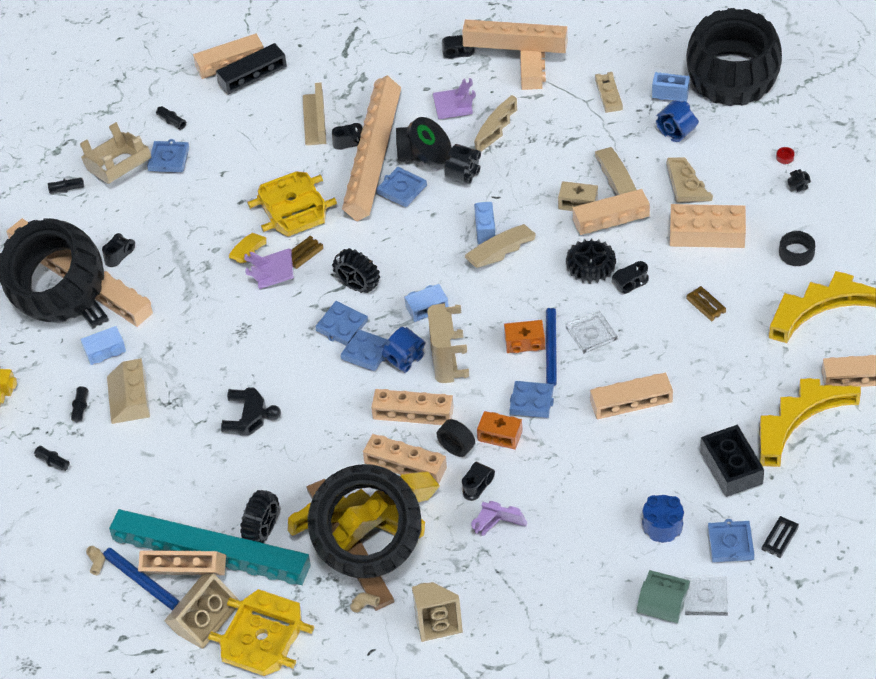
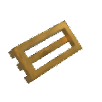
[291,235,324,269]
[686,286,726,322]

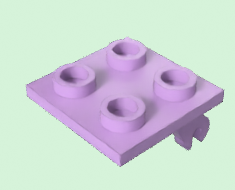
[433,78,476,119]
[244,248,294,289]
[471,501,527,536]

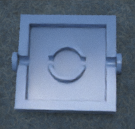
[147,139,189,172]
[376,167,427,207]
[316,301,368,346]
[341,329,390,371]
[510,381,554,418]
[708,519,755,562]

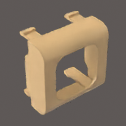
[80,122,152,184]
[427,303,469,383]

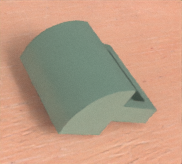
[637,570,690,623]

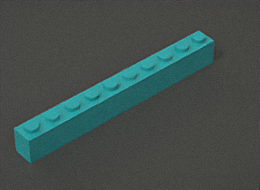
[109,509,311,586]

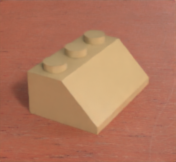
[107,358,150,424]
[164,573,240,649]
[412,582,463,642]

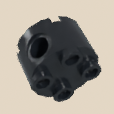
[444,144,481,185]

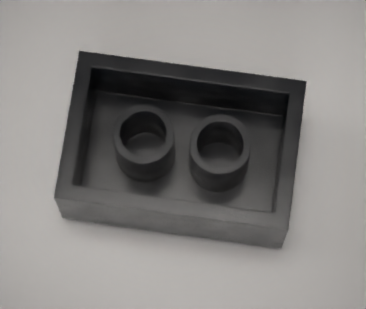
[700,424,764,497]

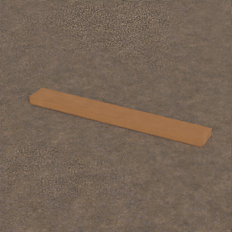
[306,478,394,611]

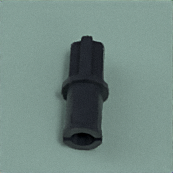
[156,106,187,130]
[48,177,84,194]
[71,386,89,423]
[34,445,70,471]

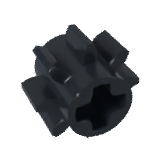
[788,169,811,192]

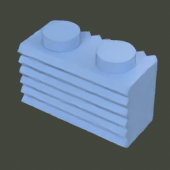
[652,72,690,102]
[474,202,496,245]
[404,284,449,322]
[80,326,126,365]

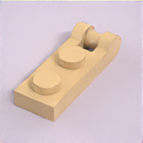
[595,72,623,113]

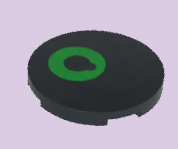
[407,117,452,166]

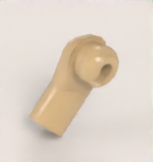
[86,546,105,575]
[350,592,380,613]

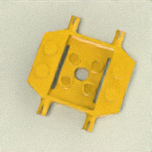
[247,171,337,237]
[208,589,314,676]

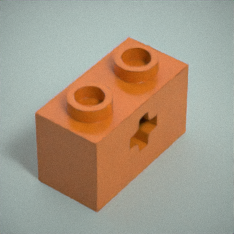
[504,320,545,353]
[477,411,523,450]

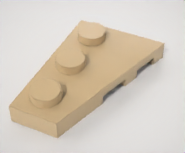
[666,157,713,202]

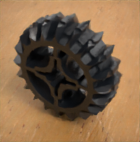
[566,238,616,284]
[332,248,381,293]
[240,490,279,543]

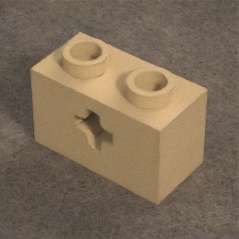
[558,181,598,211]

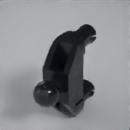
[221,387,281,436]

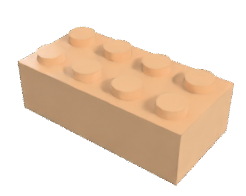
[670,204,746,248]

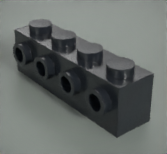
[216,43,287,95]

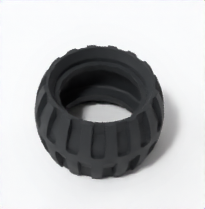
[686,8,782,106]
[0,218,104,322]
[308,464,421,578]

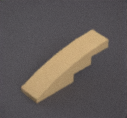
[474,95,517,152]
[595,147,637,195]
[465,224,536,268]

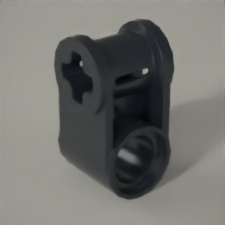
[441,35,475,59]
[332,123,363,150]
[102,233,135,267]
[612,261,649,294]
[462,461,495,501]

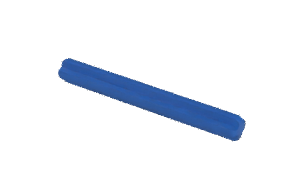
[546,308,557,386]
[103,548,180,610]

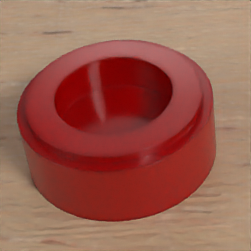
[776,147,795,164]

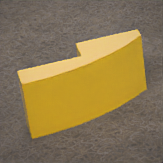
[229,233,266,263]

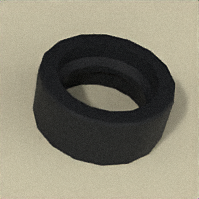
[396,127,413,162]
[779,231,815,266]
[436,419,475,457]

